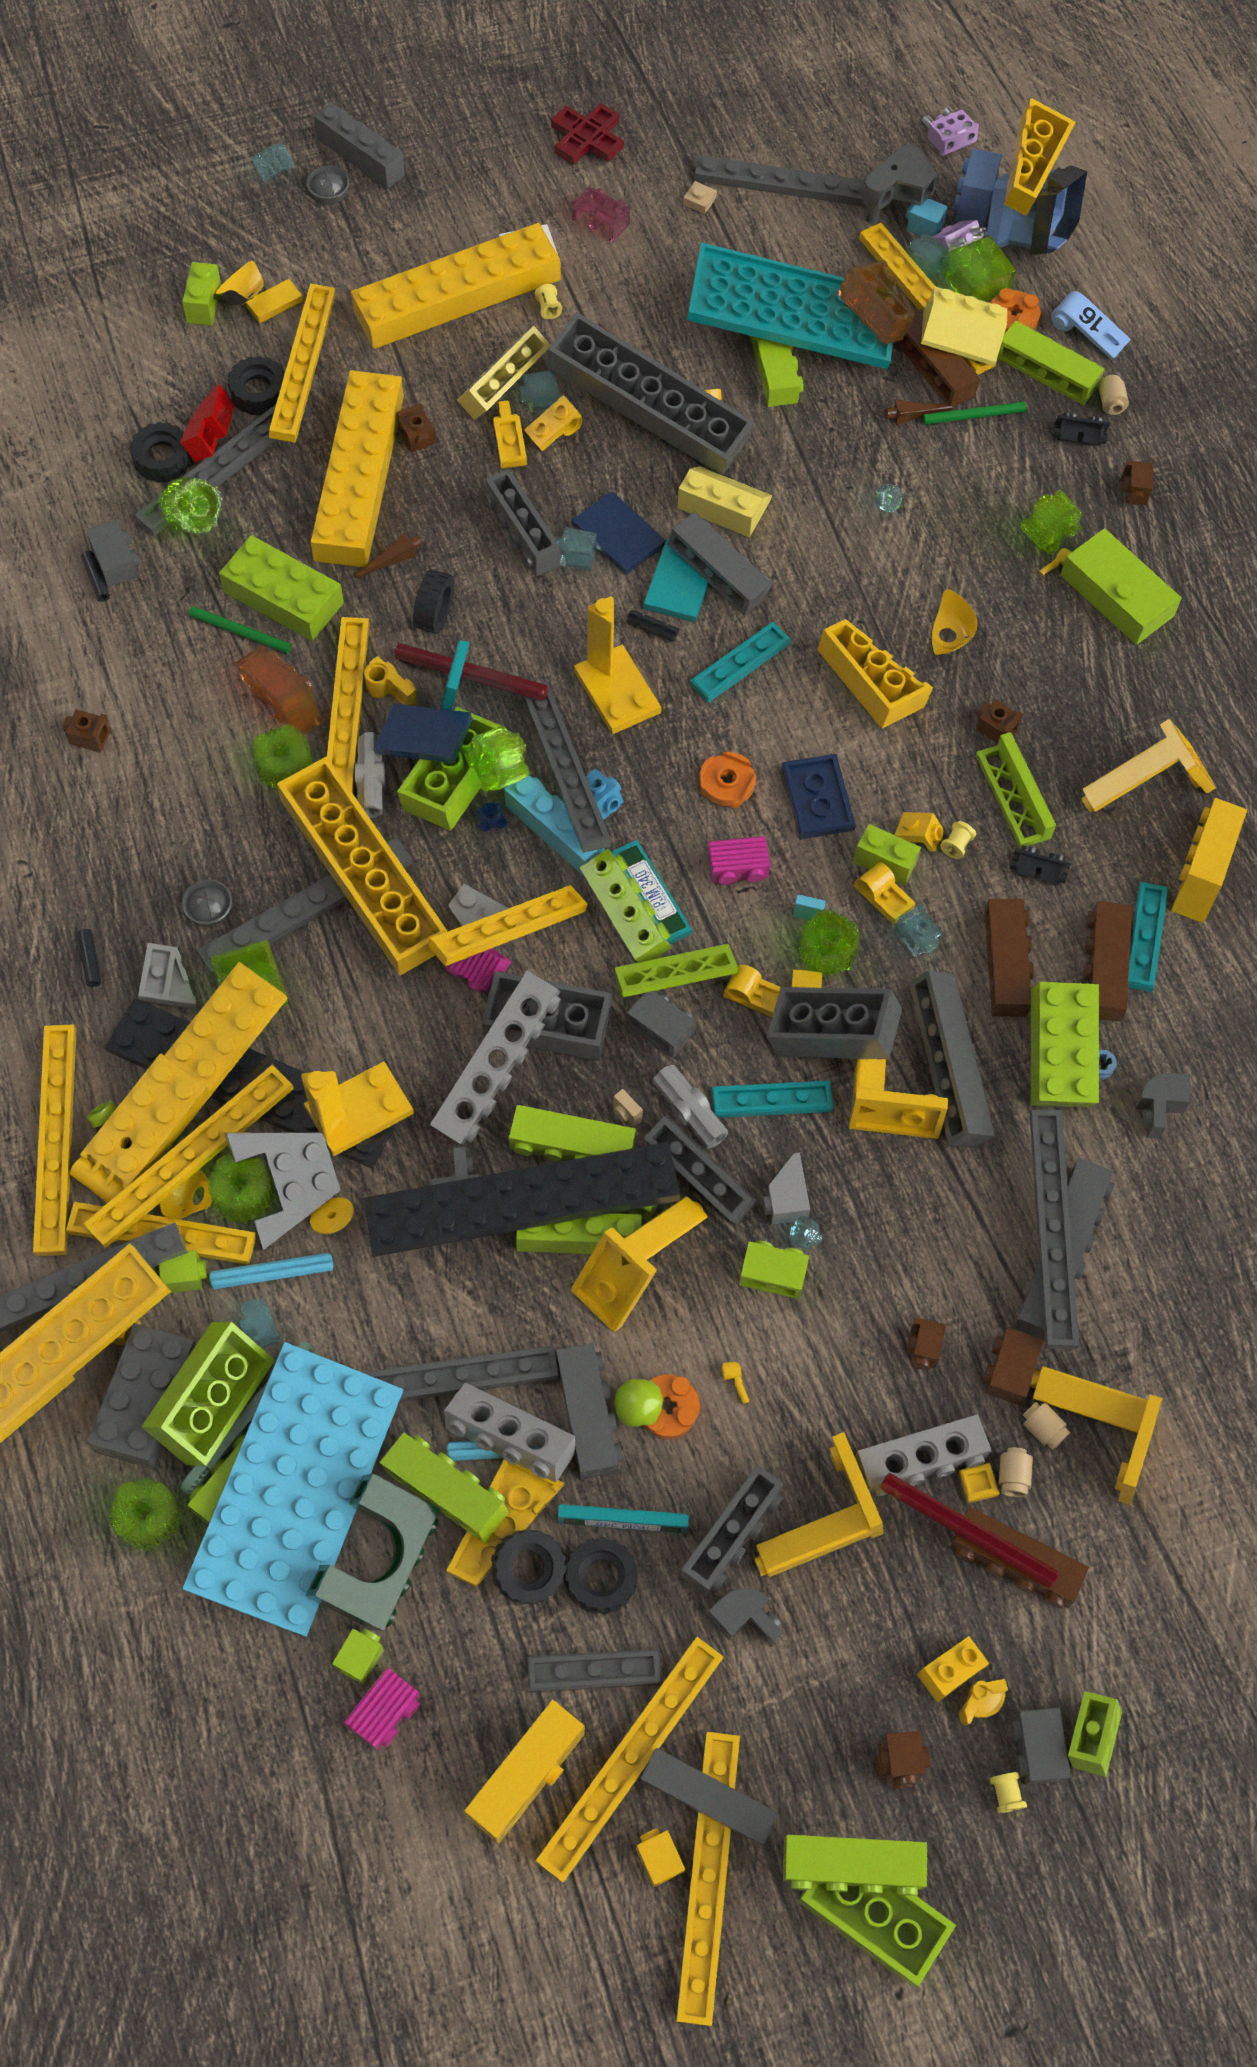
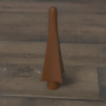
[884,400,954,425]
[356,533,423,578]

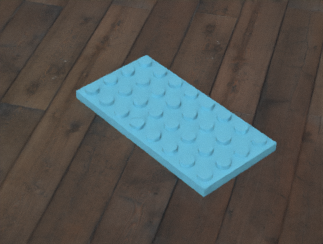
[182,1342,404,1637]

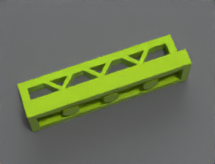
[976,732,1056,848]
[615,944,738,997]

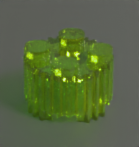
[159,477,223,534]
[1020,490,1082,554]
[253,724,313,789]
[465,725,530,792]
[799,908,860,976]
[208,1155,274,1224]
[109,1478,181,1551]

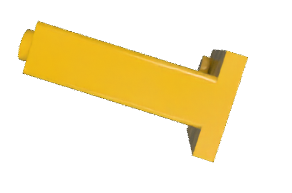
[574,596,661,735]
[1082,719,1216,812]
[849,1059,948,1139]
[301,1061,414,1156]
[570,1196,707,1332]
[1030,1366,1162,1506]
[754,1432,884,1577]

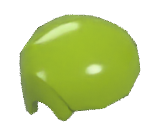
[614,1379,663,1427]

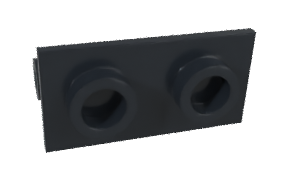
[1053,413,1111,446]
[1009,845,1072,885]

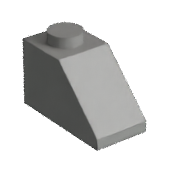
[762,1153,810,1225]

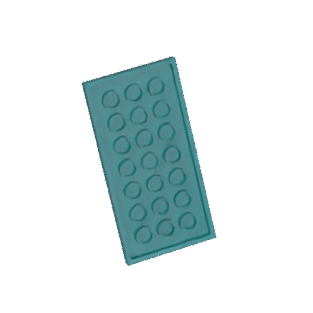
[687,242,898,369]

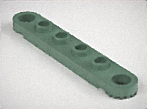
[180,1341,317,1497]

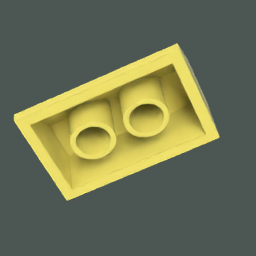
[921,286,1007,366]
[677,466,772,538]

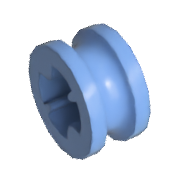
[1099,1050,1117,1080]

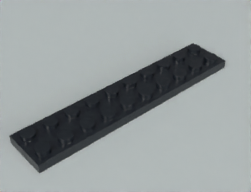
[105,998,397,1169]
[364,1142,681,1257]

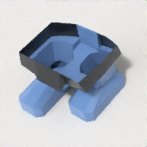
[986,165,1088,255]

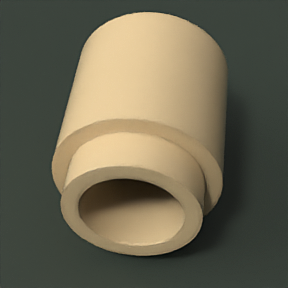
[1099,375,1129,415]
[1023,1402,1071,1450]
[999,1447,1033,1497]

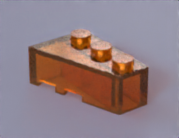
[838,260,915,344]
[235,645,323,741]

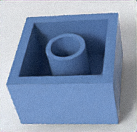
[953,148,1002,227]

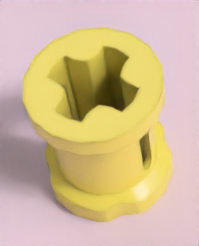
[535,284,563,319]
[940,821,976,859]
[989,1772,1027,1814]

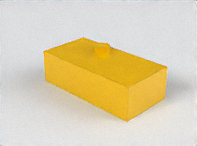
[464,1699,585,1845]

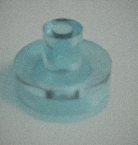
[875,484,903,512]
[790,1216,822,1249]

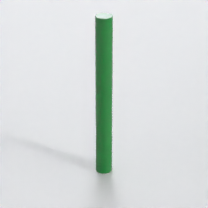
[923,401,1026,425]
[189,606,292,654]

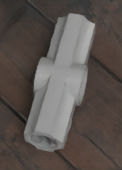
[355,732,385,818]
[653,1065,728,1149]

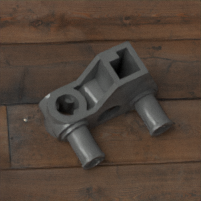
[859,144,938,224]

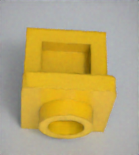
[895,812,943,852]

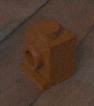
[397,403,435,452]
[1121,460,1153,505]
[976,699,1024,744]
[63,709,111,753]
[907,1317,946,1370]

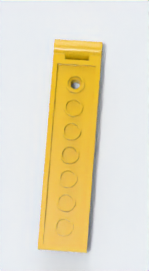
[70,962,288,1203]
[0,1243,171,1443]

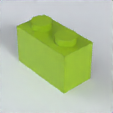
[182,262,221,326]
[853,824,921,886]
[739,1241,809,1300]
[1068,1691,1122,1777]

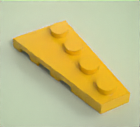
[446,1459,564,1587]

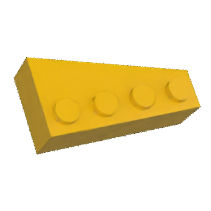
[1004,98,1076,216]
[817,619,933,729]
[1171,798,1248,923]

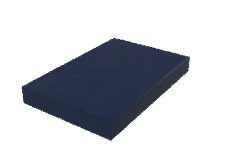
[572,491,666,575]
[374,704,473,763]
[781,754,856,840]

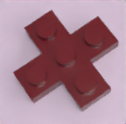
[551,103,624,165]

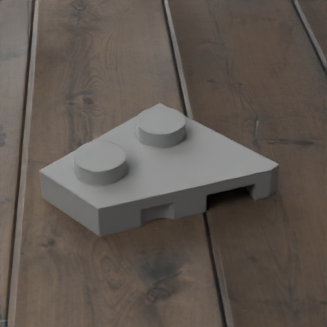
[448,884,509,926]
[138,943,196,1009]

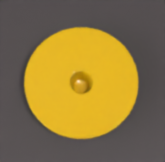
[310,1197,354,1234]

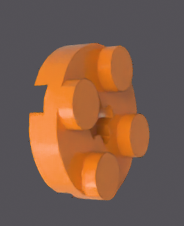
[991,288,1041,334]
[699,752,756,808]
[642,1374,700,1440]

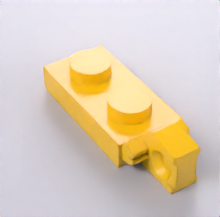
[493,401,527,468]

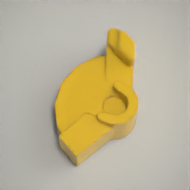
[958,1679,1008,1726]

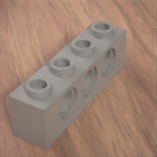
[444,1382,575,1483]
[855,1414,991,1496]

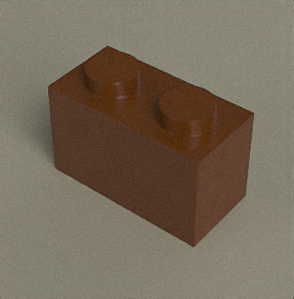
[983,1327,1043,1406]

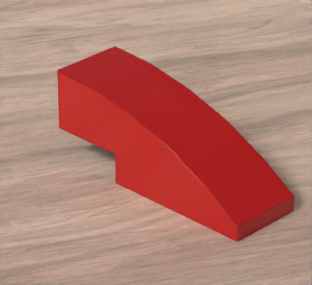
[181,384,234,463]

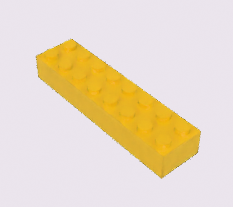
[351,223,561,349]
[311,370,404,568]
[277,756,448,976]

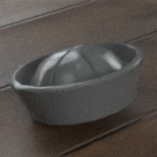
[306,166,350,205]
[181,879,232,927]

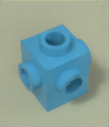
[586,769,624,820]

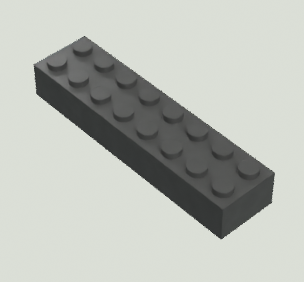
[545,312,754,475]

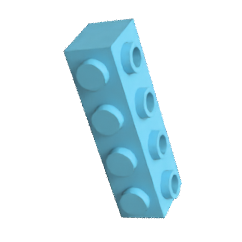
[504,772,605,877]

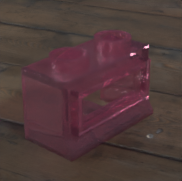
[572,186,630,242]

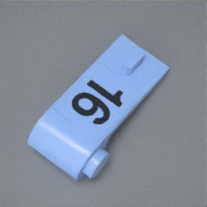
[1051,291,1131,360]

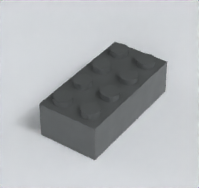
[482,971,612,1061]
[766,987,902,1060]
[87,1323,196,1470]

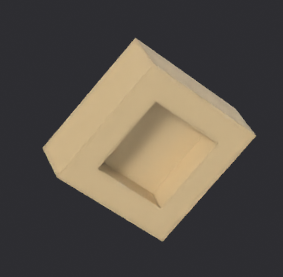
[683,181,717,214]
[613,1089,643,1128]

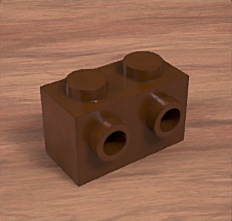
[875,1731,930,1789]

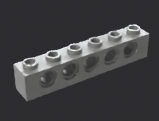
[430,970,561,1145]

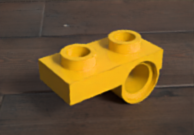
[524,395,582,452]
[364,656,417,706]
[854,862,916,925]
[723,965,781,1017]
[916,1636,989,1702]

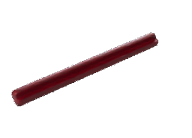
[394,643,548,701]
[880,1473,1059,1588]

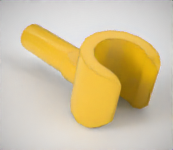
[1039,548,1072,576]
[722,1361,750,1404]

